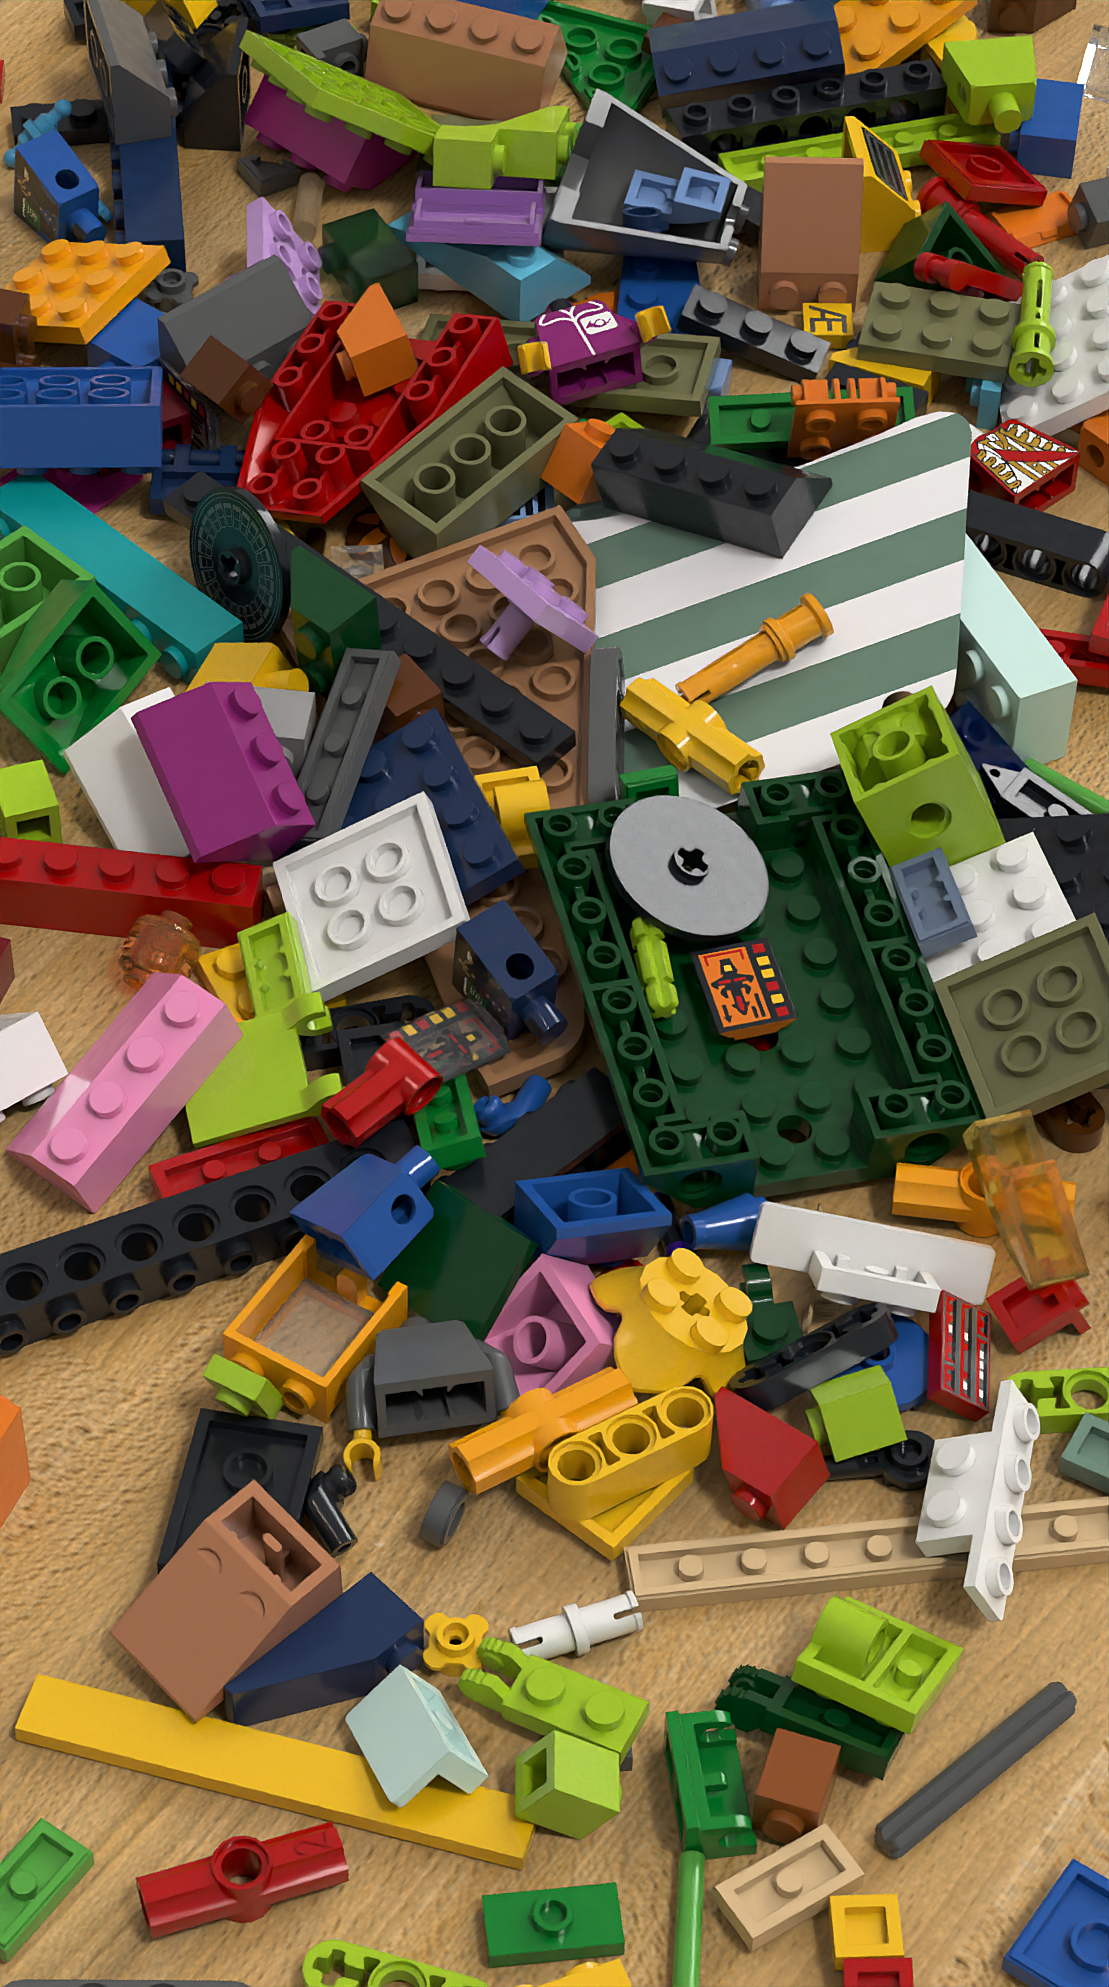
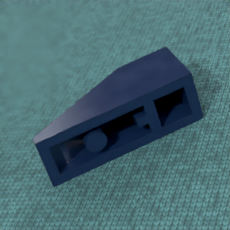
[224,1572,424,1726]

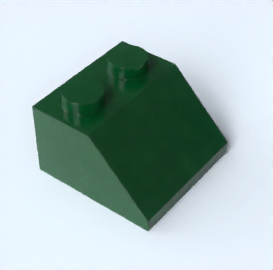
[873,201,1006,299]
[291,545,382,699]

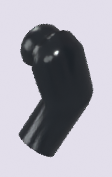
[305,1464,358,1557]

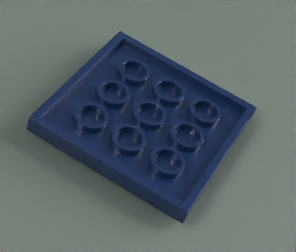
[273,707,526,907]

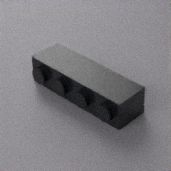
[424,1066,632,1226]

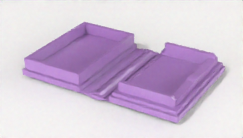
[406,170,546,246]

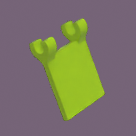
[185,992,345,1149]

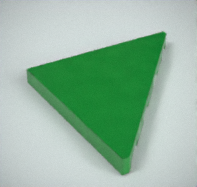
[536,0,657,114]

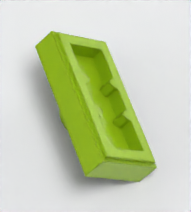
[237,912,312,1018]

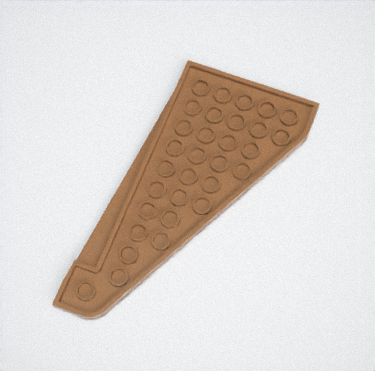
[279,505,597,1099]

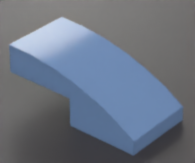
[623,167,731,224]

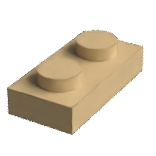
[713,1823,865,1952]

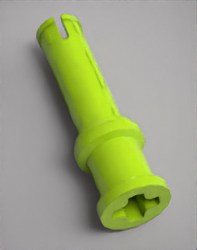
[1009,262,1056,387]

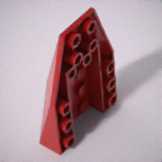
[237,300,514,524]

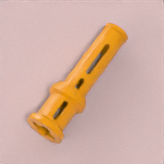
[675,592,834,704]

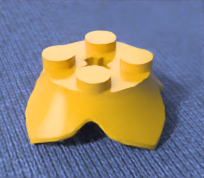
[589,1248,752,1399]

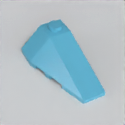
[387,211,591,322]

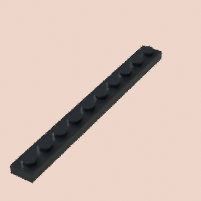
[163,470,577,776]

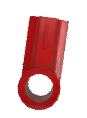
[321,1037,443,1148]

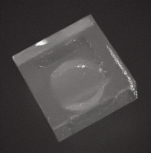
[330,544,384,579]

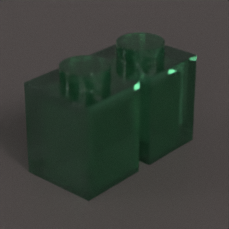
[318,208,418,310]

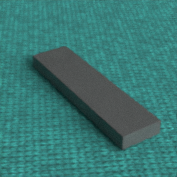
[290,648,401,849]

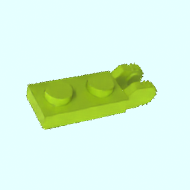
[457,1636,649,1765]

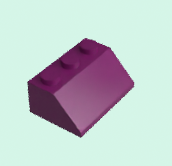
[131,682,316,863]

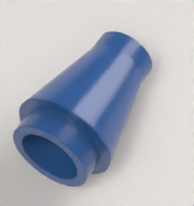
[681,1193,768,1251]

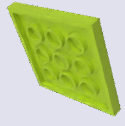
[239,30,441,165]

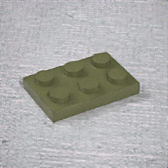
[857,281,1021,383]

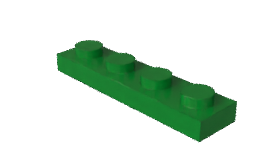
[707,386,915,451]

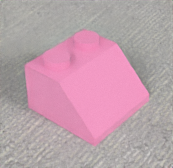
[484,1254,622,1396]

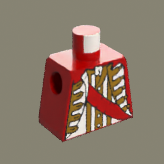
[968,420,1081,512]

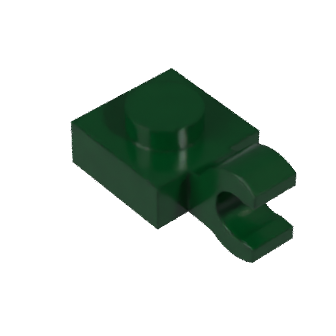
[739,1263,803,1366]

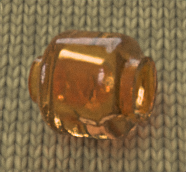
[118,910,202,992]

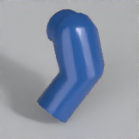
[474,1075,552,1137]

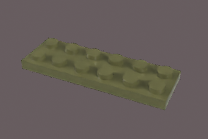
[420,314,721,417]

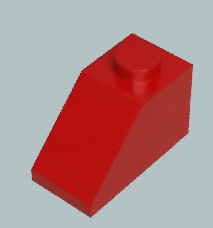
[714,1386,830,1530]

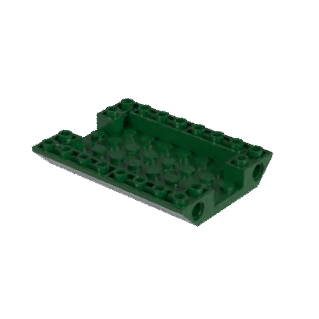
[524,768,988,1209]

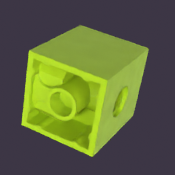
[830,685,1006,867]

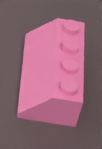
[5,972,244,1214]

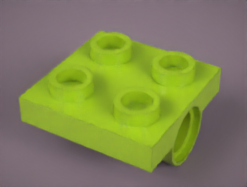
[791,1595,964,1735]

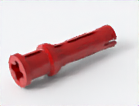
[916,176,1044,281]

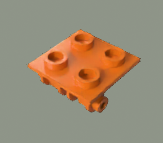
[786,377,900,461]

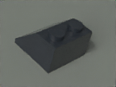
[175,17,252,152]

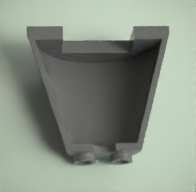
[541,88,750,268]

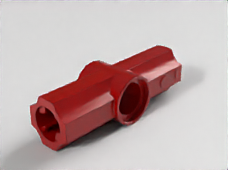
[136,1821,349,1939]

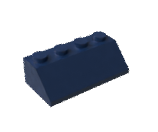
[648,0,845,118]

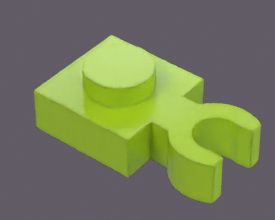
[202,1353,284,1419]

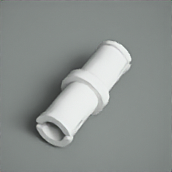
[508,1590,644,1660]

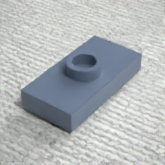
[888,847,978,958]

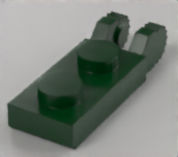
[714,1664,906,1781]

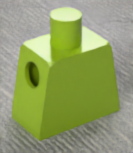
[941,35,1037,133]

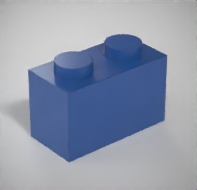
[1008,78,1084,179]

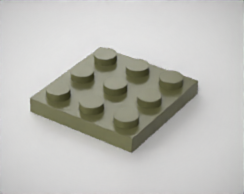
[933,912,1109,1132]

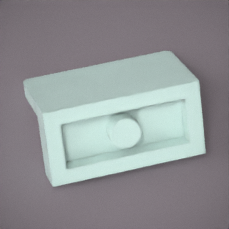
[346,1664,489,1807]

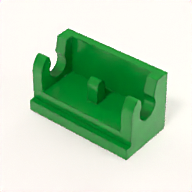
[663,1710,757,1860]

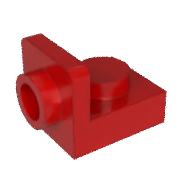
[986,1260,1091,1354]

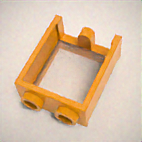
[223,1234,408,1424]

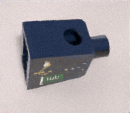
[452,900,568,1045]

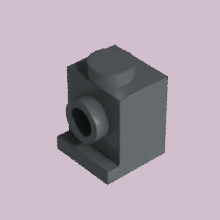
[296,19,368,77]

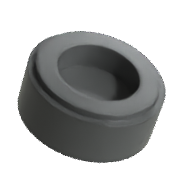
[419,1480,469,1548]

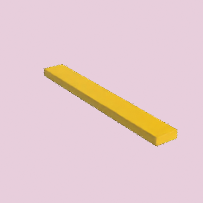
[15,1673,537,1871]

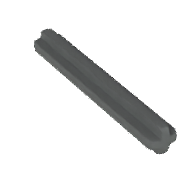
[874,1681,1077,1859]

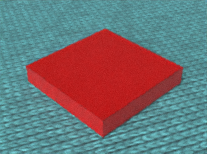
[919,139,1048,206]

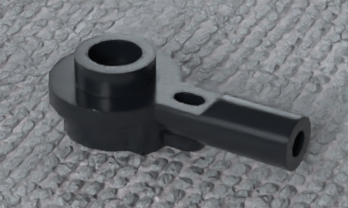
[823,1430,935,1491]

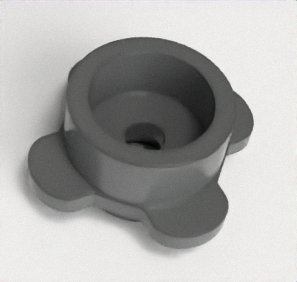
[145,268,199,313]

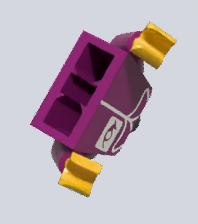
[517,298,672,405]

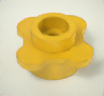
[423,1613,489,1677]

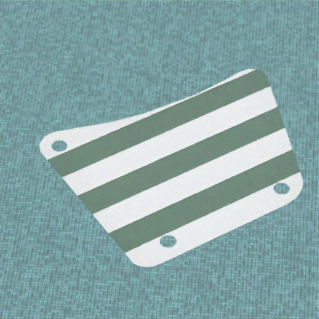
[572,411,972,808]

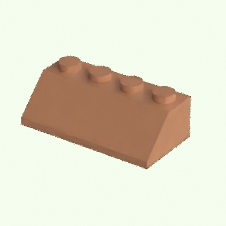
[365,0,568,121]

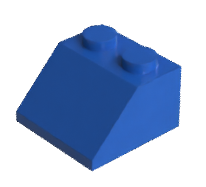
[514,1167,672,1267]

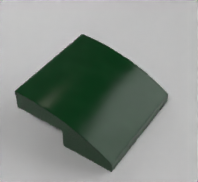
[377,1180,539,1341]

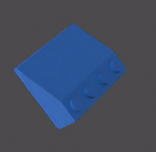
[0,366,163,475]

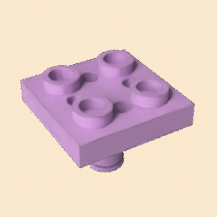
[227,196,323,319]
[467,545,599,661]

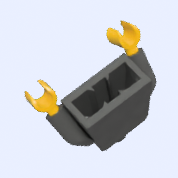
[343,1316,520,1481]

